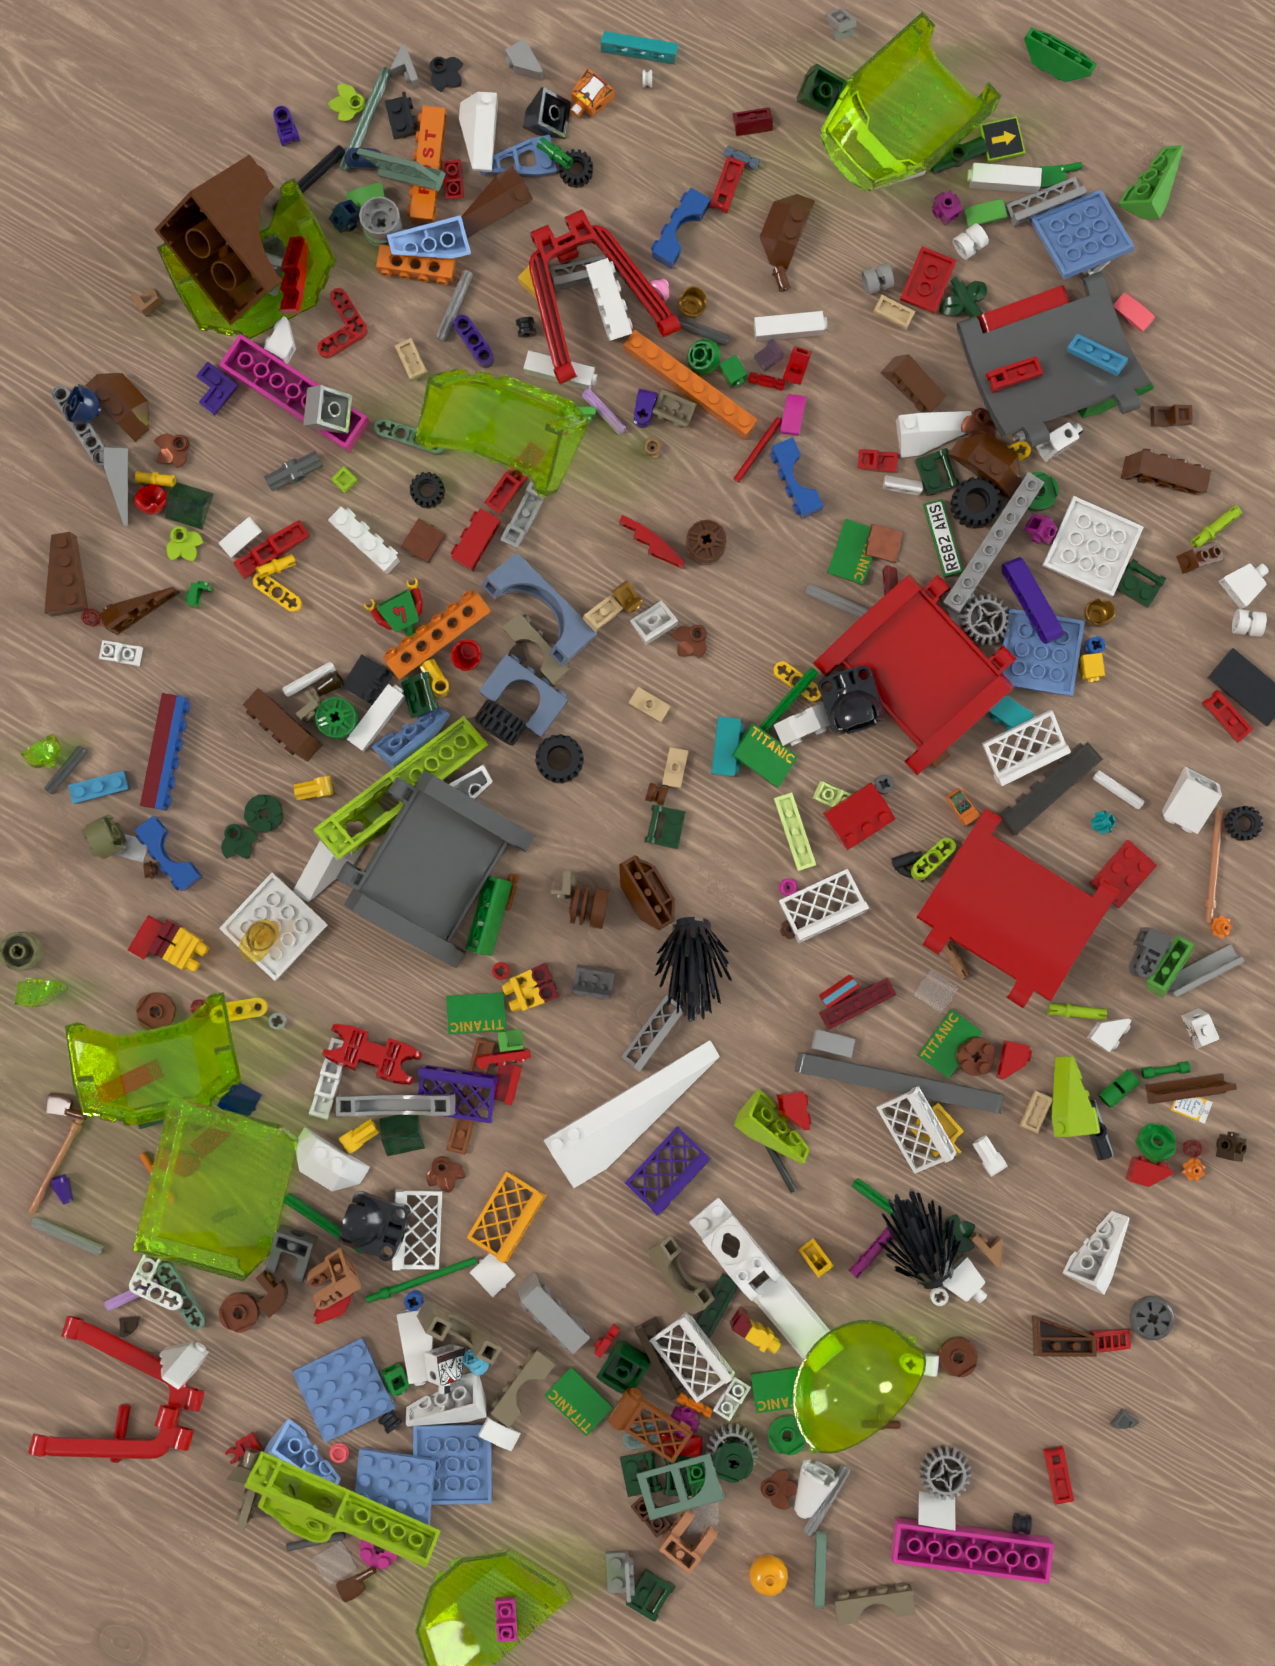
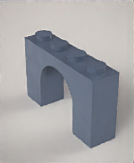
[479,654,568,738]

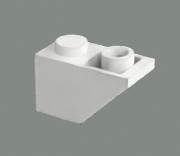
[264,316,296,364]
[1086,1018,1132,1052]

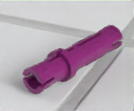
[848,1227,893,1279]

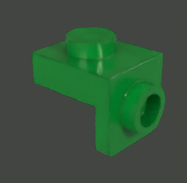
[185,581,214,609]

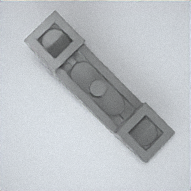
[500,474,551,549]

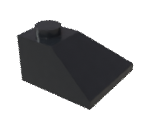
[523,87,571,139]

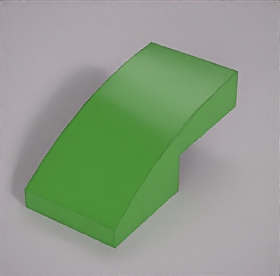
[346,182,385,210]
[964,199,1008,227]

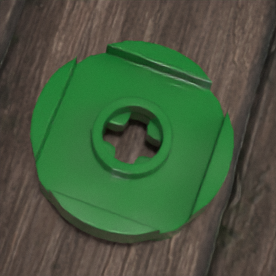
[1028,472,1059,511]
[1135,1123,1176,1163]
[768,1414,807,1456]

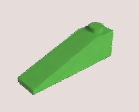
[1118,145,1183,220]

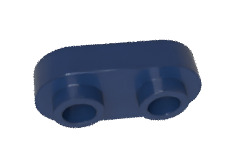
[344,147,382,170]

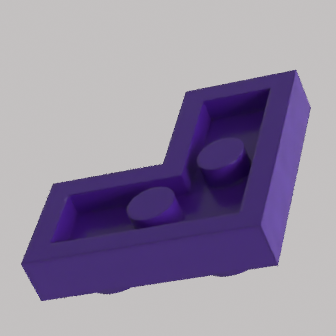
[196,362,239,416]

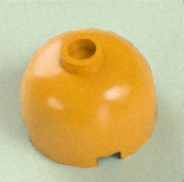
[749,1554,788,1597]

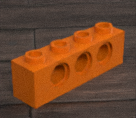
[376,244,457,285]

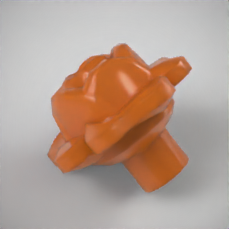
[1210,915,1233,939]
[1182,1158,1206,1181]

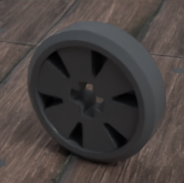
[1130,1296,1174,1340]

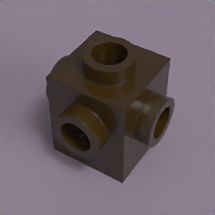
[1216,1131,1247,1162]

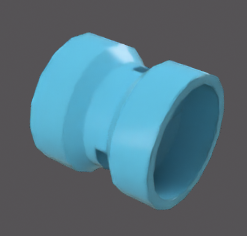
[462,1349,489,1376]

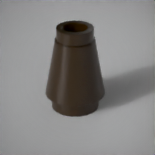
[314,671,344,697]

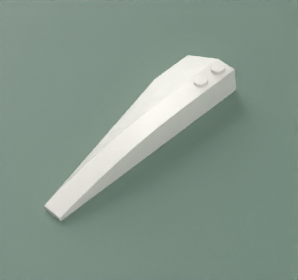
[544,1040,720,1188]

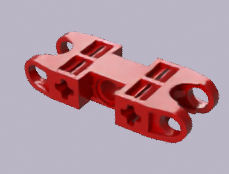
[322,1024,422,1085]

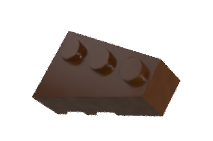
[880,354,946,413]
[1032,1316,1097,1357]

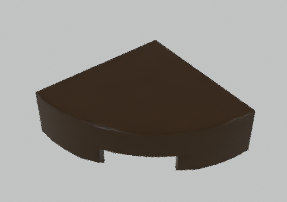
[508,643,526,664]
[119,1316,140,1338]

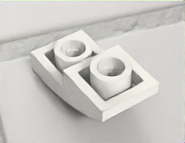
[219,517,262,558]
[99,640,143,666]
[713,1377,751,1421]
[478,1417,521,1451]

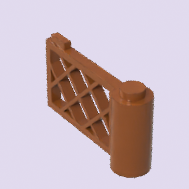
[608,1387,693,1463]

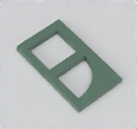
[636,1452,724,1520]

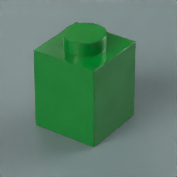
[719,355,747,388]

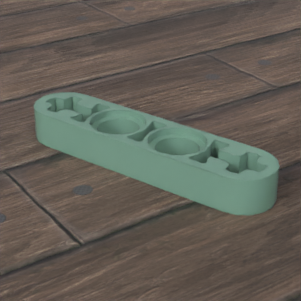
[374,419,446,455]
[157,1261,207,1330]
[813,1531,826,1609]

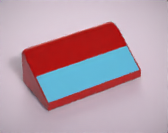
[819,975,859,1008]

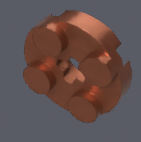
[136,992,176,1031]
[956,1036,995,1076]
[219,1292,259,1333]
[938,1336,978,1377]

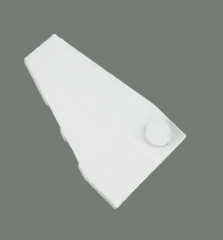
[293,840,365,903]
[406,1373,487,1426]

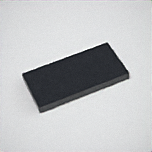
[1207,648,1275,726]

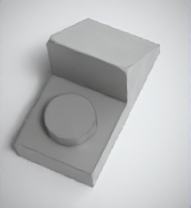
[825,7,857,41]
[390,44,420,89]

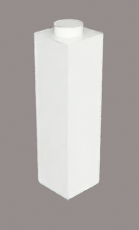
[967,163,1042,193]
[754,311,827,342]
[523,350,598,390]
[347,684,405,752]

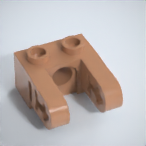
[306,1247,362,1310]
[658,1509,718,1574]

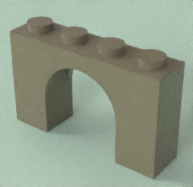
[417,1299,502,1365]

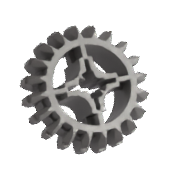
[959,594,1011,646]
[706,1423,759,1467]
[919,1445,972,1500]

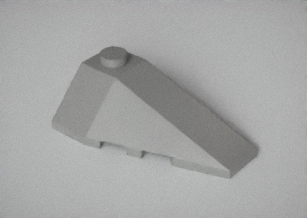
[99,445,128,526]

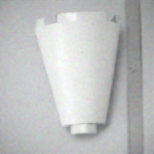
[794,1460,839,1519]

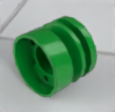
[315,697,360,741]

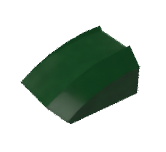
[796,64,849,116]
[596,1341,651,1395]

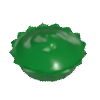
[686,338,722,375]

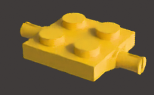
[908,1102,964,1157]

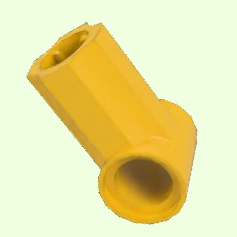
[419,659,449,698]
[294,776,334,801]
[339,1119,380,1155]

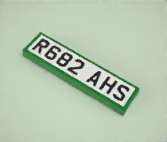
[923,499,963,577]

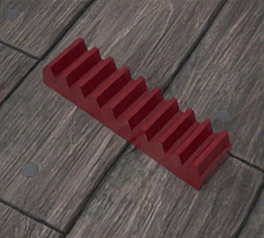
[819,977,896,1030]

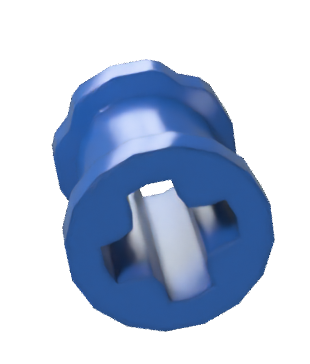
[1084,636,1105,655]
[404,1290,424,1311]

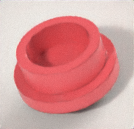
[329,1443,349,1463]

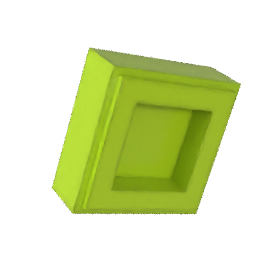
[331,466,358,494]

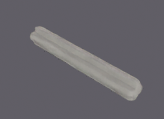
[436,270,473,342]
[805,584,869,617]
[30,1217,104,1256]
[804,1465,850,1536]

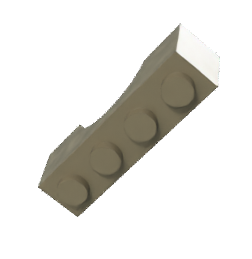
[502,612,571,686]
[646,1235,715,1316]
[490,1347,556,1428]
[833,1583,916,1625]

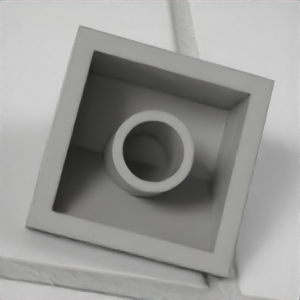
[303,385,352,433]

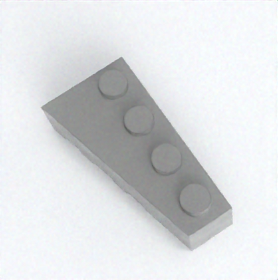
[517,1272,590,1354]

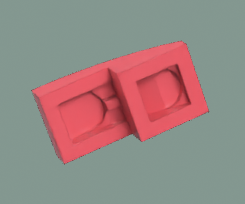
[1113,292,1155,333]

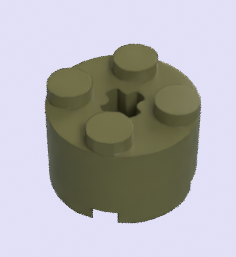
[82,814,127,859]
[0,932,44,971]

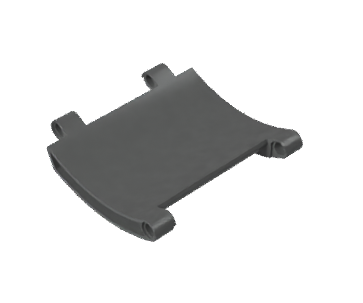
[957,271,1151,448]
[336,770,535,968]

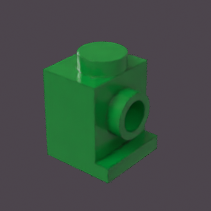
[380,1362,410,1396]

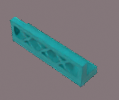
[601,31,678,65]

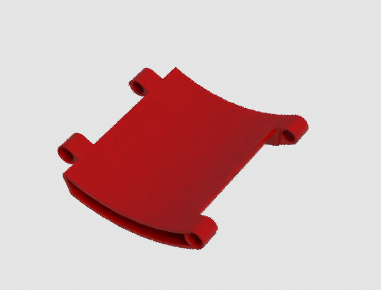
[813,574,1016,775]
[916,808,1120,1008]

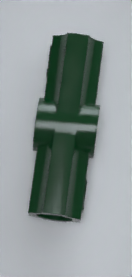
[928,136,988,175]

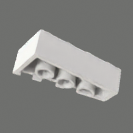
[585,258,633,341]
[449,764,493,799]

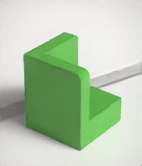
[498,1029,524,1052]

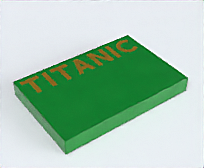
[827,519,873,586]
[731,724,798,788]
[446,992,506,1034]
[917,1009,982,1078]
[750,1365,814,1413]
[544,1366,613,1436]

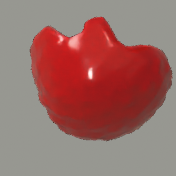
[134,484,168,515]
[450,639,482,671]

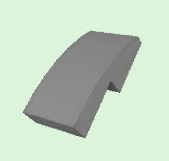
[811,1029,855,1058]

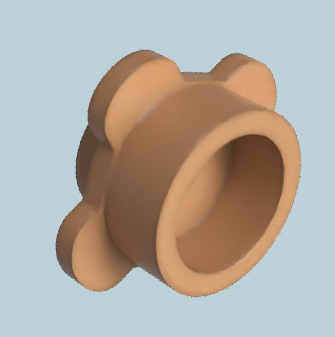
[642,437,663,459]

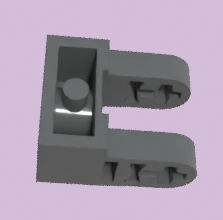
[1129,927,1172,978]
[265,1224,318,1283]

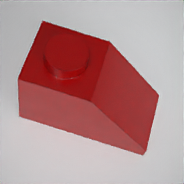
[996,1040,1032,1080]

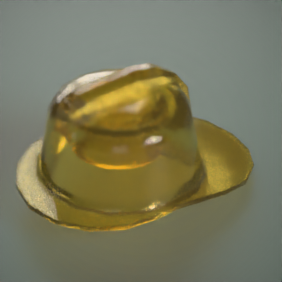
[239,919,279,962]

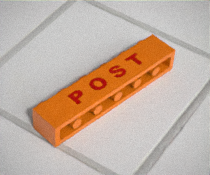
[407,106,447,225]

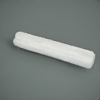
[282,662,336,697]
[1093,770,1144,809]

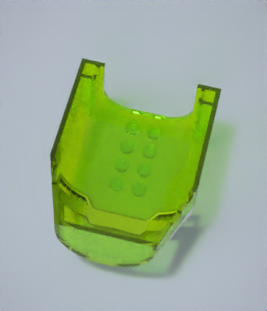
[820,11,1002,191]

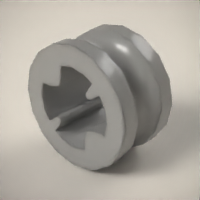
[268,1012,287,1030]

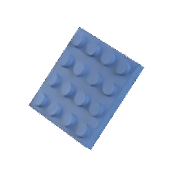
[1031,189,1135,280]
[1002,608,1085,697]
[292,1337,396,1442]
[413,1423,492,1505]
[355,1447,437,1526]

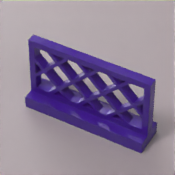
[418,1065,499,1123]
[625,1126,712,1216]

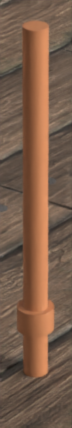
[1204,809,1224,924]
[28,1108,88,1214]

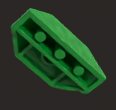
[1024,27,1097,82]

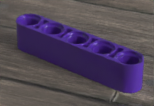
[1001,557,1064,644]

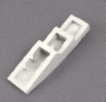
[309,1038,344,1121]

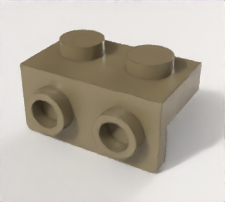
[652,388,698,428]
[296,690,323,723]
[551,871,577,899]

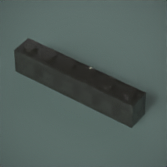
[1000,742,1103,836]

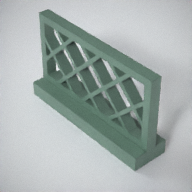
[357,148,445,192]

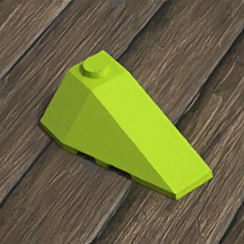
[1052,1056,1100,1137]
[734,1089,810,1165]

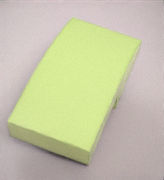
[812,781,852,807]

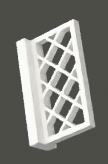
[982,710,1071,786]
[779,869,869,944]
[876,1086,957,1174]
[392,1189,442,1270]
[649,1311,735,1403]

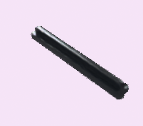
[272,145,345,215]

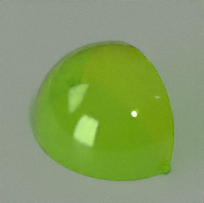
[793,1320,926,1454]

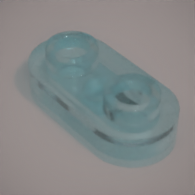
[623,1421,660,1450]

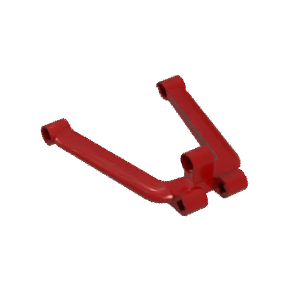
[529,209,681,385]
[28,1316,205,1459]

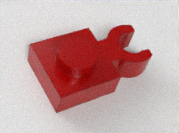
[593,1323,620,1358]
[225,1432,262,1464]

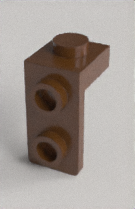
[1176,542,1224,574]

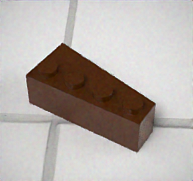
[1121,449,1211,495]
[44,532,89,617]
[243,688,323,762]

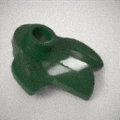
[221,824,258,859]
[943,1214,975,1252]

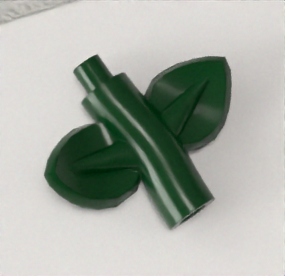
[939,277,987,318]

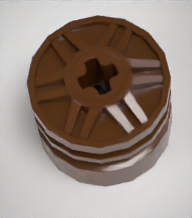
[686,520,727,565]
[569,884,609,929]

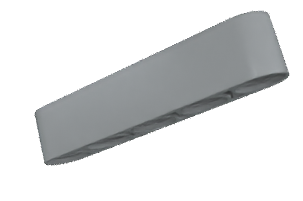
[52,385,105,470]

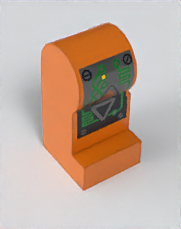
[946,788,981,827]

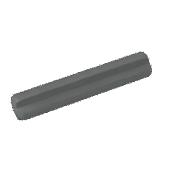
[678,316,730,346]
[44,746,87,794]

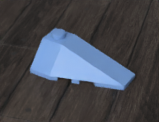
[387,215,471,259]
[264,1419,341,1485]

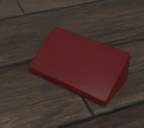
[732,107,773,136]
[882,565,898,596]

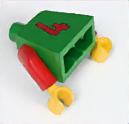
[364,578,423,636]

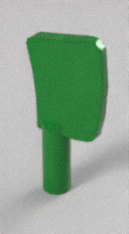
[1039,162,1082,188]

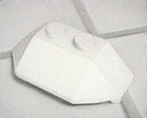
[294,1127,370,1191]

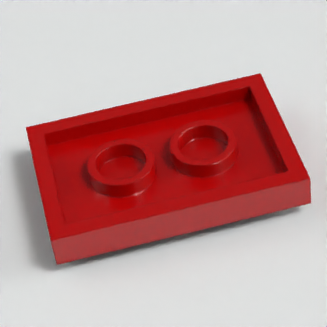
[900,246,957,314]
[1089,840,1157,908]

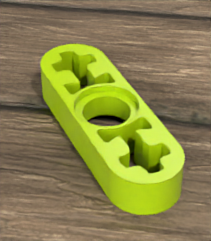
[911,838,956,881]

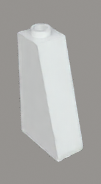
[397,1307,434,1386]

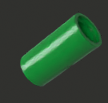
[1098,1069,1140,1109]

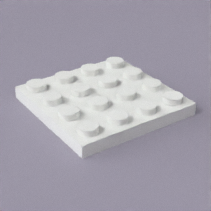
[1042,496,1144,597]
[219,872,329,981]

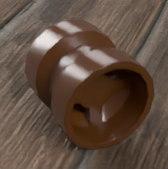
[645,782,668,806]

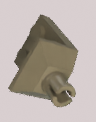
[225,1448,261,1530]

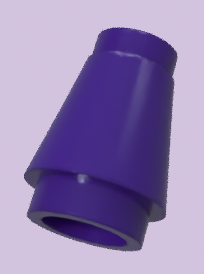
[51,1174,74,1205]

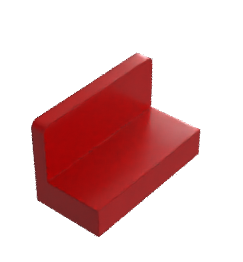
[495,1063,523,1106]

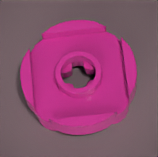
[360,1540,397,1569]

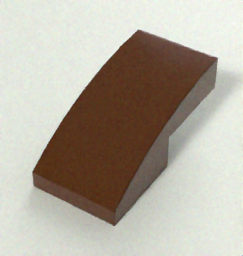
[1150,404,1193,427]

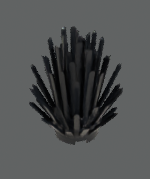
[654,917,732,1022]
[878,1189,961,1289]

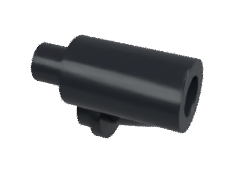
[891,851,927,883]

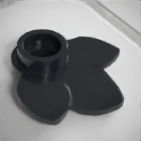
[430,57,463,92]

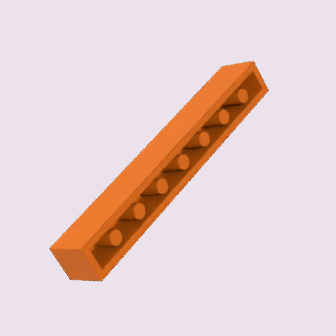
[624,330,758,440]

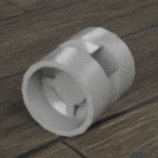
[861,263,894,295]

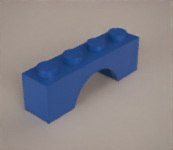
[651,188,711,269]
[770,437,824,519]
[135,816,203,891]

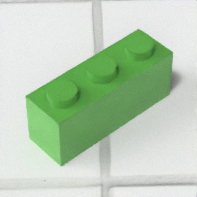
[1146,935,1194,998]

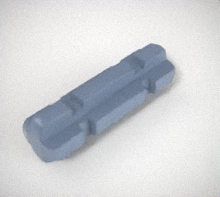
[724,146,760,170]

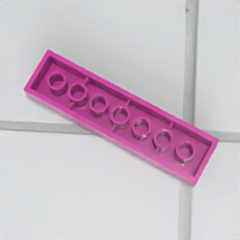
[219,334,370,453]
[890,1517,1054,1584]

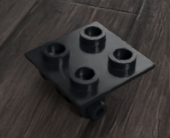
[342,654,394,705]

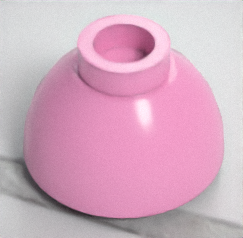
[649,279,669,303]

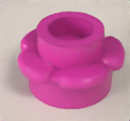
[779,878,797,897]

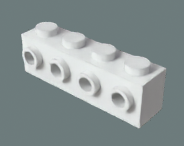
[328,506,400,575]

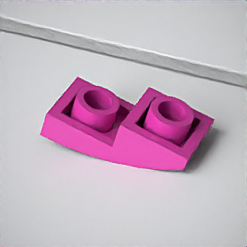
[780,394,806,436]
[495,1596,517,1642]

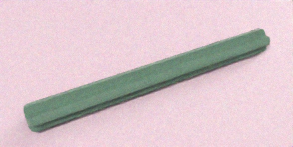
[340,66,392,172]

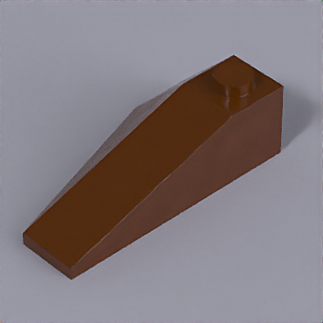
[461,166,533,238]
[100,587,180,635]

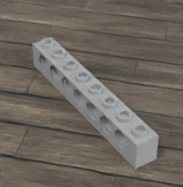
[942,472,1045,615]

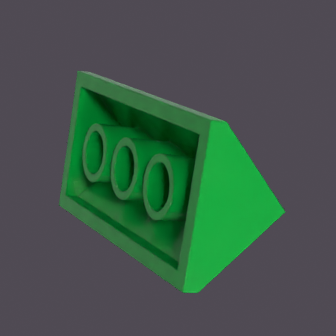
[465,876,513,956]

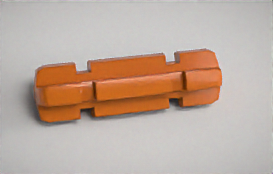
[676,1392,713,1419]

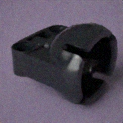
[818,665,885,736]
[339,1191,411,1261]

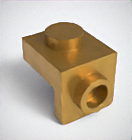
[611,580,643,613]

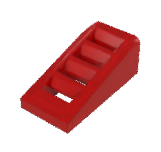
[1090,1329,1131,1353]

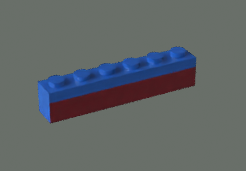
[140,693,190,811]

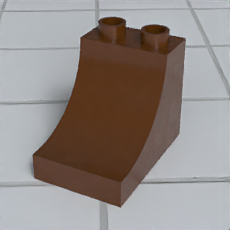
[154,154,282,326]

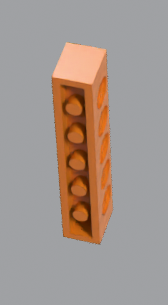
[382,589,491,680]

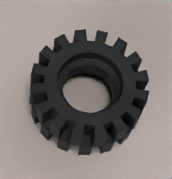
[559,149,593,188]
[409,472,445,509]
[1224,806,1263,841]

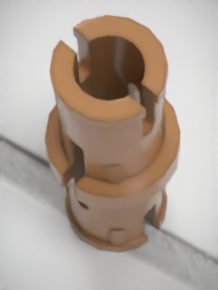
[943,940,970,980]

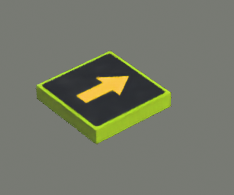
[979,117,1026,163]

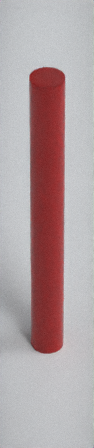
[733,417,782,483]

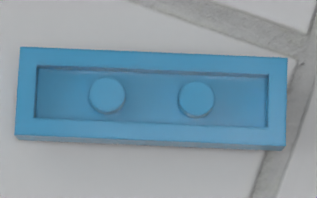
[1067,333,1128,376]
[68,771,130,804]

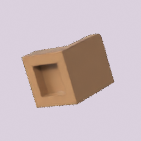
[130,288,164,317]

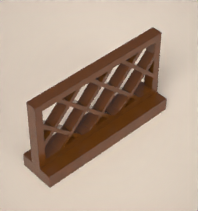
[1145,1073,1237,1104]

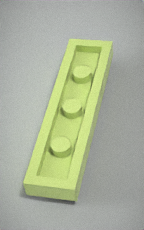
[774,792,816,871]

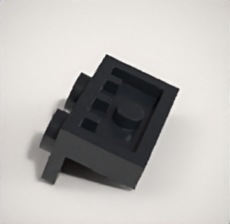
[385,92,418,140]

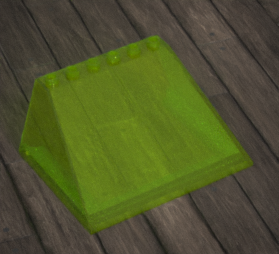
[133,1096,299,1282]

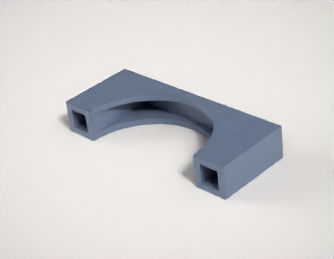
[482,553,598,667]

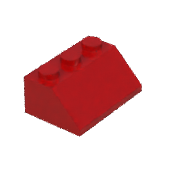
[823,782,896,851]

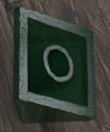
[165,482,214,530]
[380,1115,425,1156]

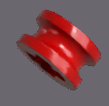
[492,962,510,980]

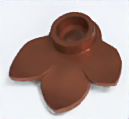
[961,408,995,437]
[154,433,190,468]
[671,625,707,659]
[426,1156,465,1193]
[760,1470,798,1510]

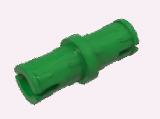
[536,137,573,169]

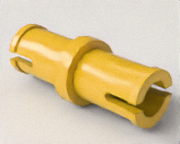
[135,471,176,487]
[256,554,296,579]

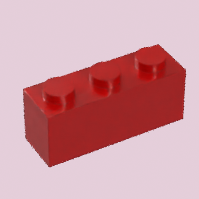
[451,508,501,572]

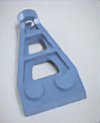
[480,135,557,177]

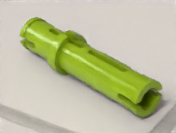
[1190,505,1242,548]
[1047,1003,1107,1021]

